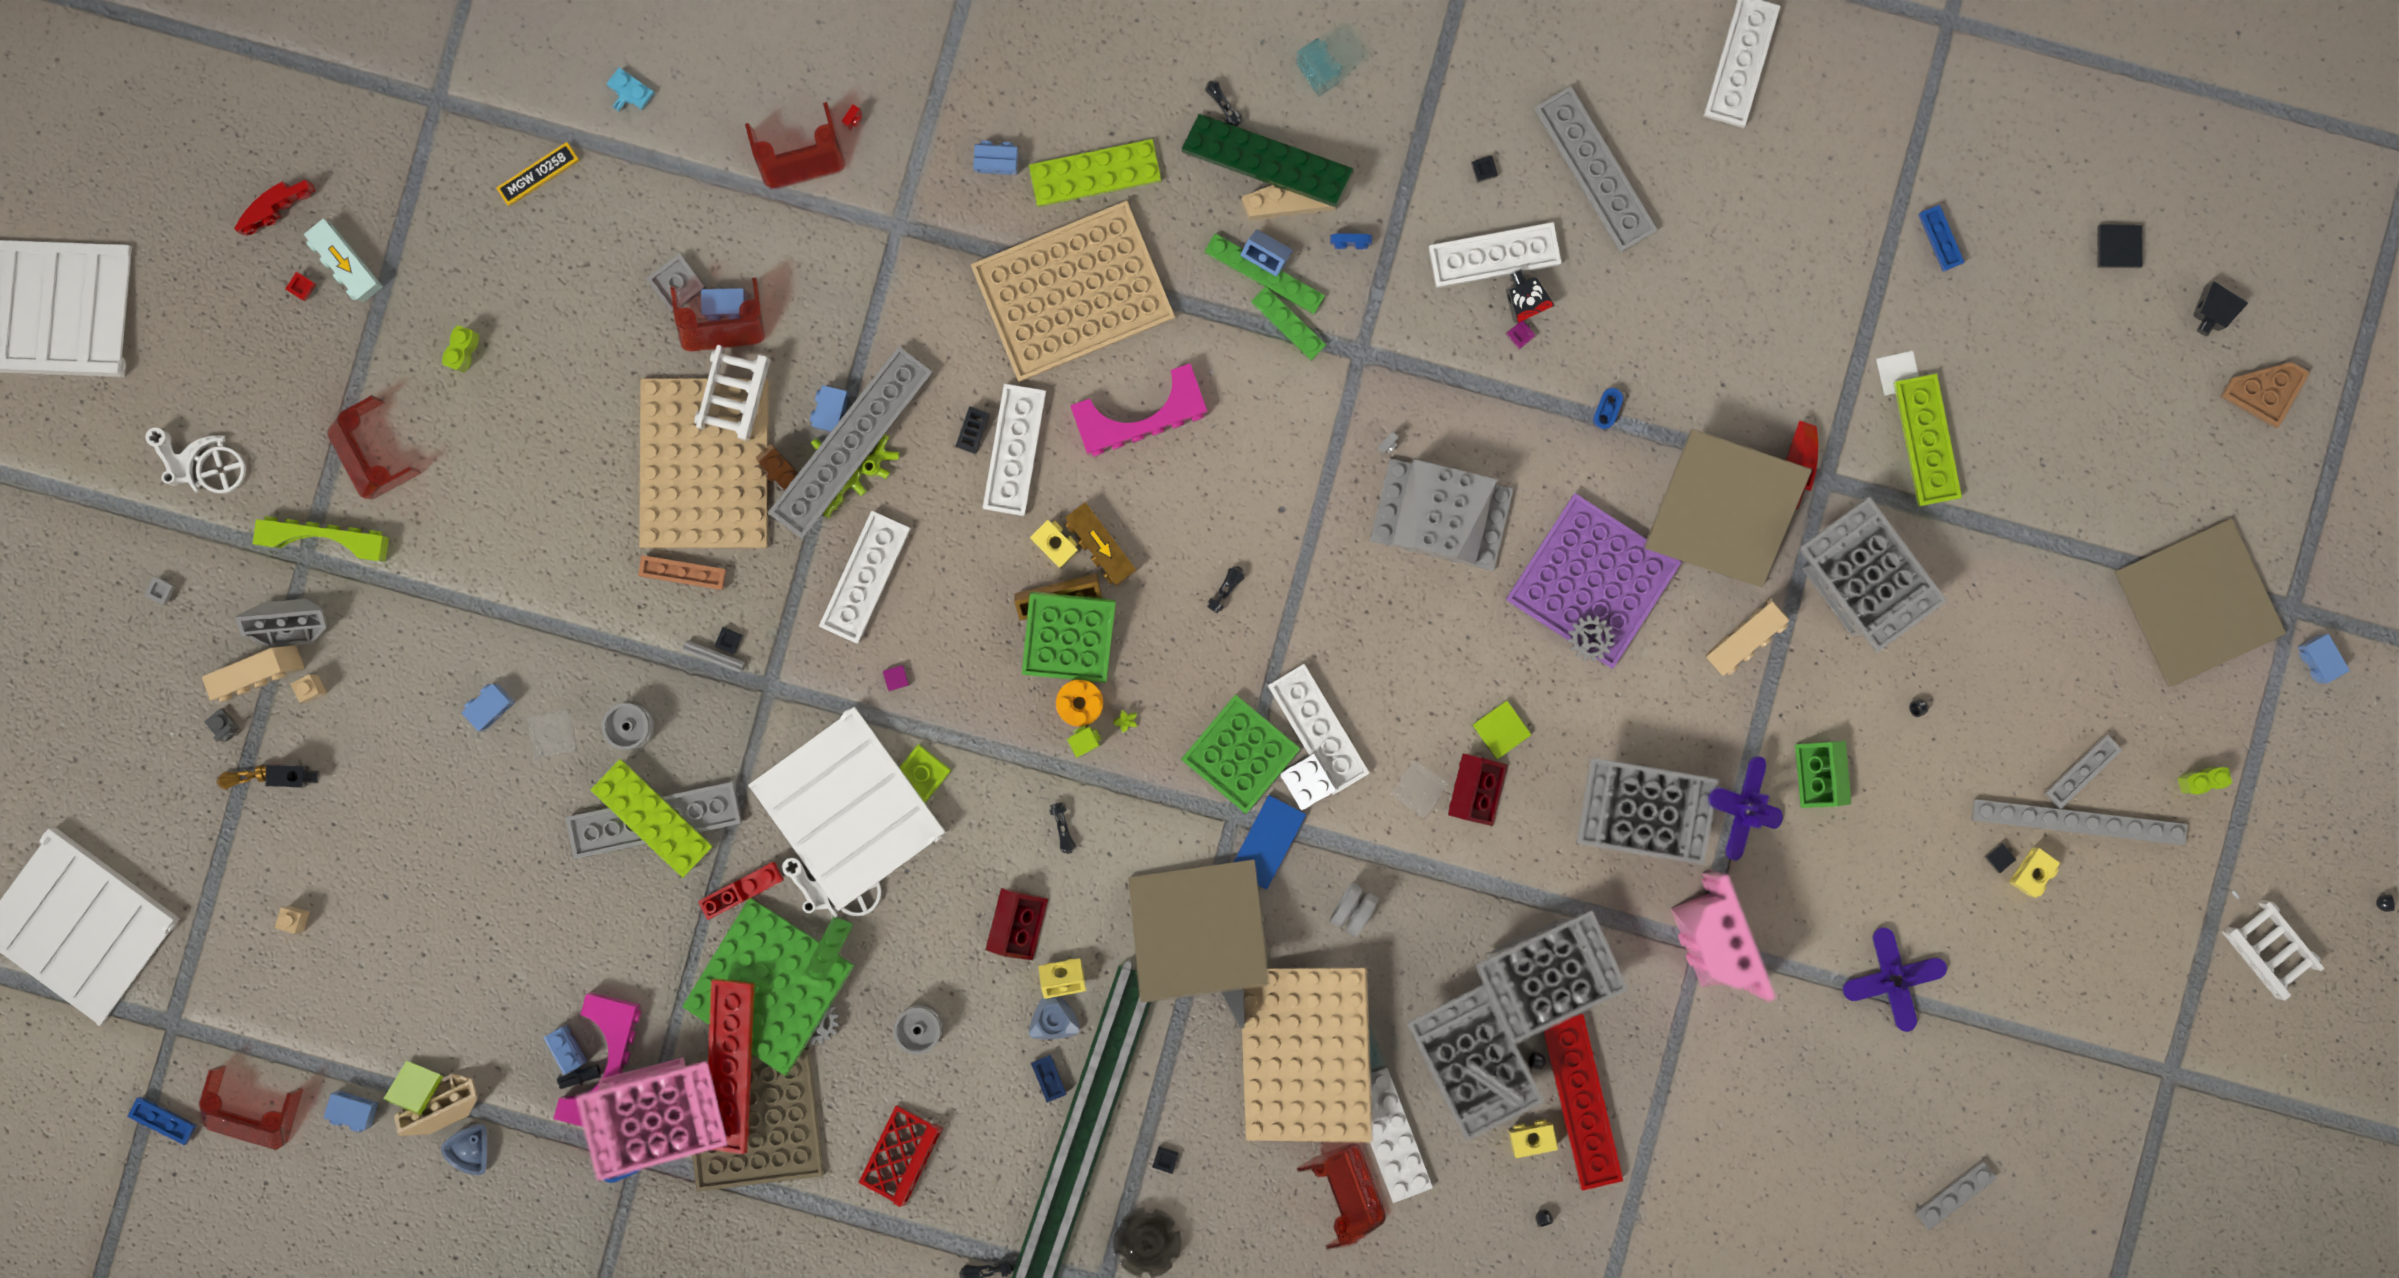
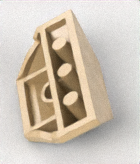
[394,1074,478,1136]

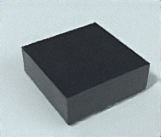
[1471,155,1498,183]
[714,627,743,655]
[1984,843,2016,873]
[1152,1146,1179,1174]

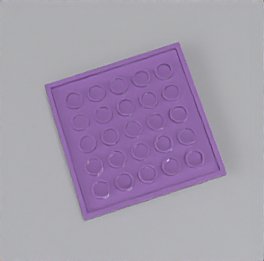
[1505,493,1682,669]

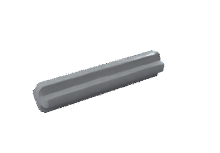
[683,641,744,672]
[1465,1062,1523,1106]

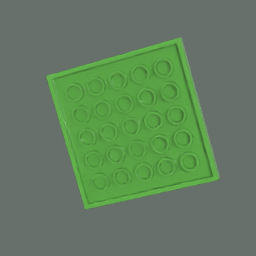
[682,898,855,1076]

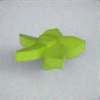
[1113,710,1137,733]

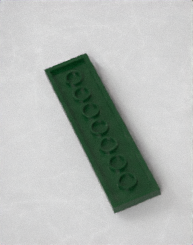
[1181,114,1354,208]

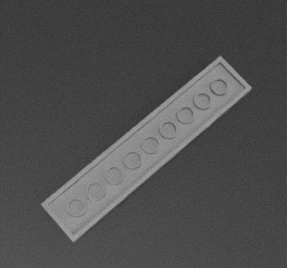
[768,346,933,540]

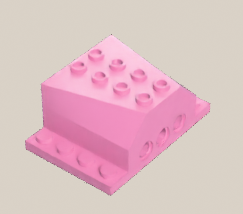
[1671,870,1776,1001]
[577,1057,727,1181]

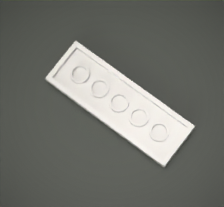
[1703,0,1780,128]
[1428,222,1562,288]
[983,384,1046,516]
[819,511,911,644]
[1268,664,1370,795]
[1370,1067,1433,1203]

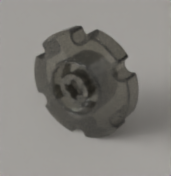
[1113,1207,1182,1278]

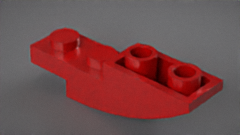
[234,180,316,236]
[1786,420,1819,509]
[698,861,784,920]

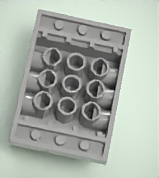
[1370,459,1513,571]
[1798,497,1947,652]
[1576,758,1719,865]
[1475,910,1628,1045]
[1407,984,1544,1141]

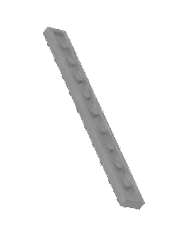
[1971,799,2187,845]

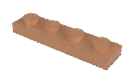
[638,555,727,590]

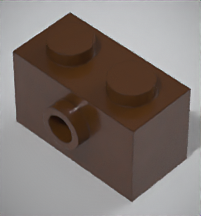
[755,443,799,490]

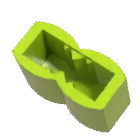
[442,325,479,373]
[2178,767,2232,794]

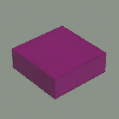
[1506,320,1536,350]
[882,665,909,692]

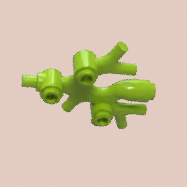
[811,435,899,519]

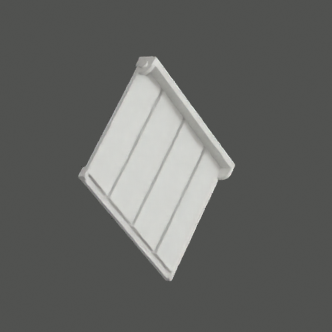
[0,240,132,377]
[748,707,946,911]
[0,828,180,1026]

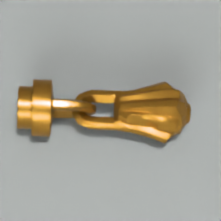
[217,765,266,790]

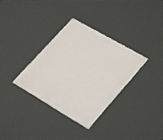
[1876,351,1919,396]

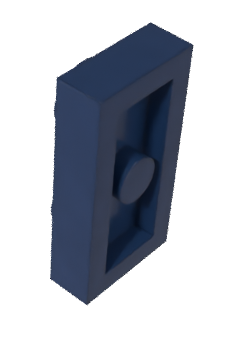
[1031,1054,1067,1103]

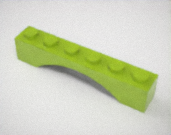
[252,516,389,562]

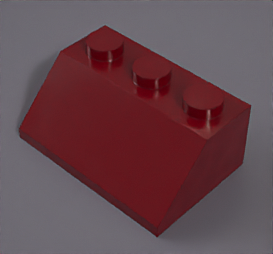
[1448,753,1508,826]
[985,888,1048,961]

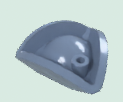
[1029,996,1080,1039]
[441,1124,487,1175]

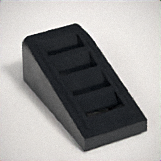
[955,406,990,454]

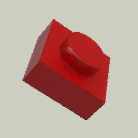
[841,104,863,131]
[285,272,317,302]

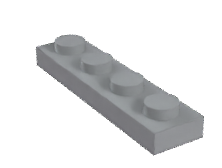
[2044,735,2122,809]
[1914,1160,1997,1230]

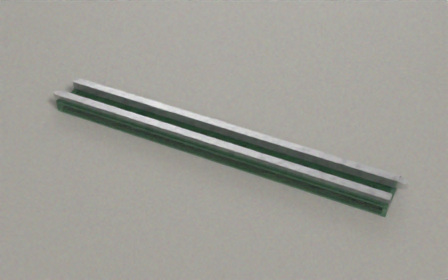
[1011,960,1151,1278]

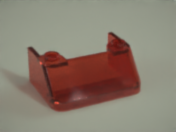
[745,102,846,190]
[670,277,765,352]
[327,395,422,500]
[199,1065,303,1149]
[1297,1143,1386,1250]

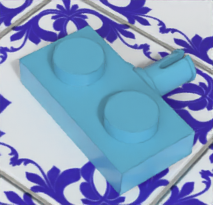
[606,68,654,112]

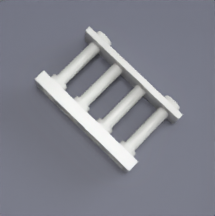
[694,345,770,442]
[2222,900,2324,1001]

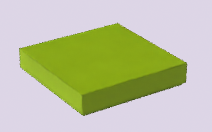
[1472,700,1531,760]
[899,744,952,803]
[384,1061,443,1115]

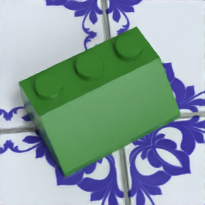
[1795,741,1852,808]

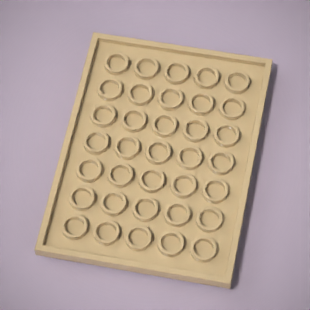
[970,201,1175,382]
[639,379,769,548]
[1242,968,1373,1142]

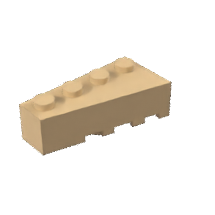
[1242,185,1336,221]
[1706,597,1789,676]
[202,645,305,703]

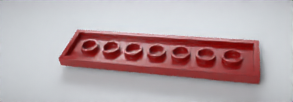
[708,978,754,1154]
[1543,1013,1623,1191]

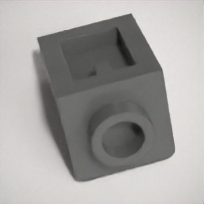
[204,708,240,742]

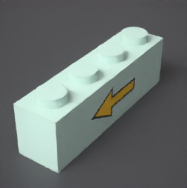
[304,218,383,303]

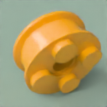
[1056,680,1104,727]

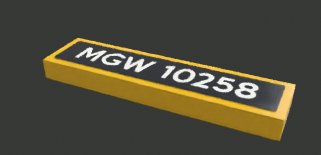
[496,142,580,207]

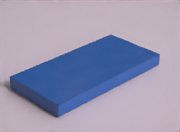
[1233,795,1306,890]

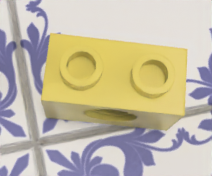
[1030,520,1079,569]
[2009,847,2060,898]
[1038,958,1086,999]
[1508,1119,1558,1158]

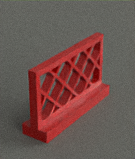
[858,1105,943,1207]

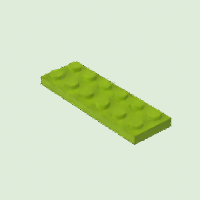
[1029,139,1161,207]
[1893,374,1962,507]
[590,759,714,878]

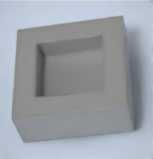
[1377,432,1399,455]
[144,576,176,605]

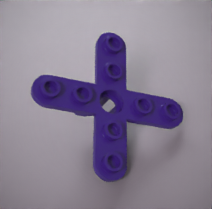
[1709,756,1783,861]
[1842,927,1947,1032]

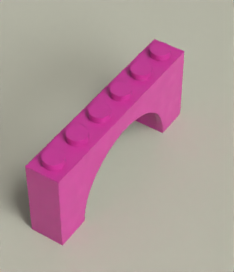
[1070,363,1207,457]
[553,992,641,1127]

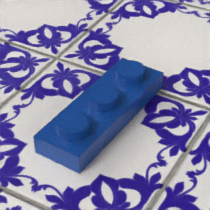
[1918,205,1965,272]
[127,1096,197,1145]

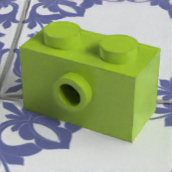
[1067,725,1102,758]

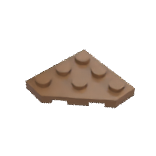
[2220,362,2310,428]

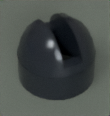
[1909,699,1929,717]
[2376,894,2395,912]
[1528,1051,1546,1070]
[1535,1210,1554,1227]

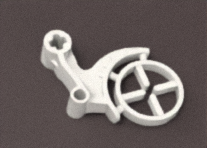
[145,428,246,494]
[782,858,881,918]

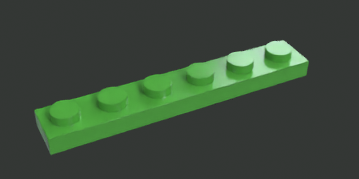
[1204,233,1325,315]

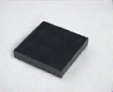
[2097,225,2142,268]

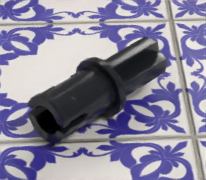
[557,1064,601,1089]

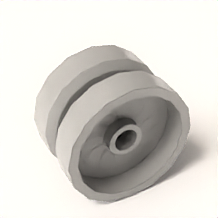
[602,703,655,750]
[1329,882,1379,937]
[893,1005,943,1055]

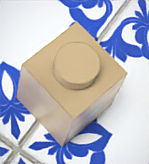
[290,674,327,703]
[274,906,310,934]

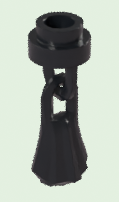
[1205,81,1243,126]
[1207,566,1245,614]
[1049,802,1076,854]
[959,1259,1012,1278]

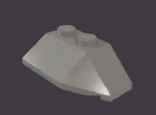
[235,599,327,647]

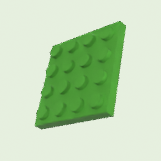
[1022,592,1115,683]
[1181,694,1300,814]

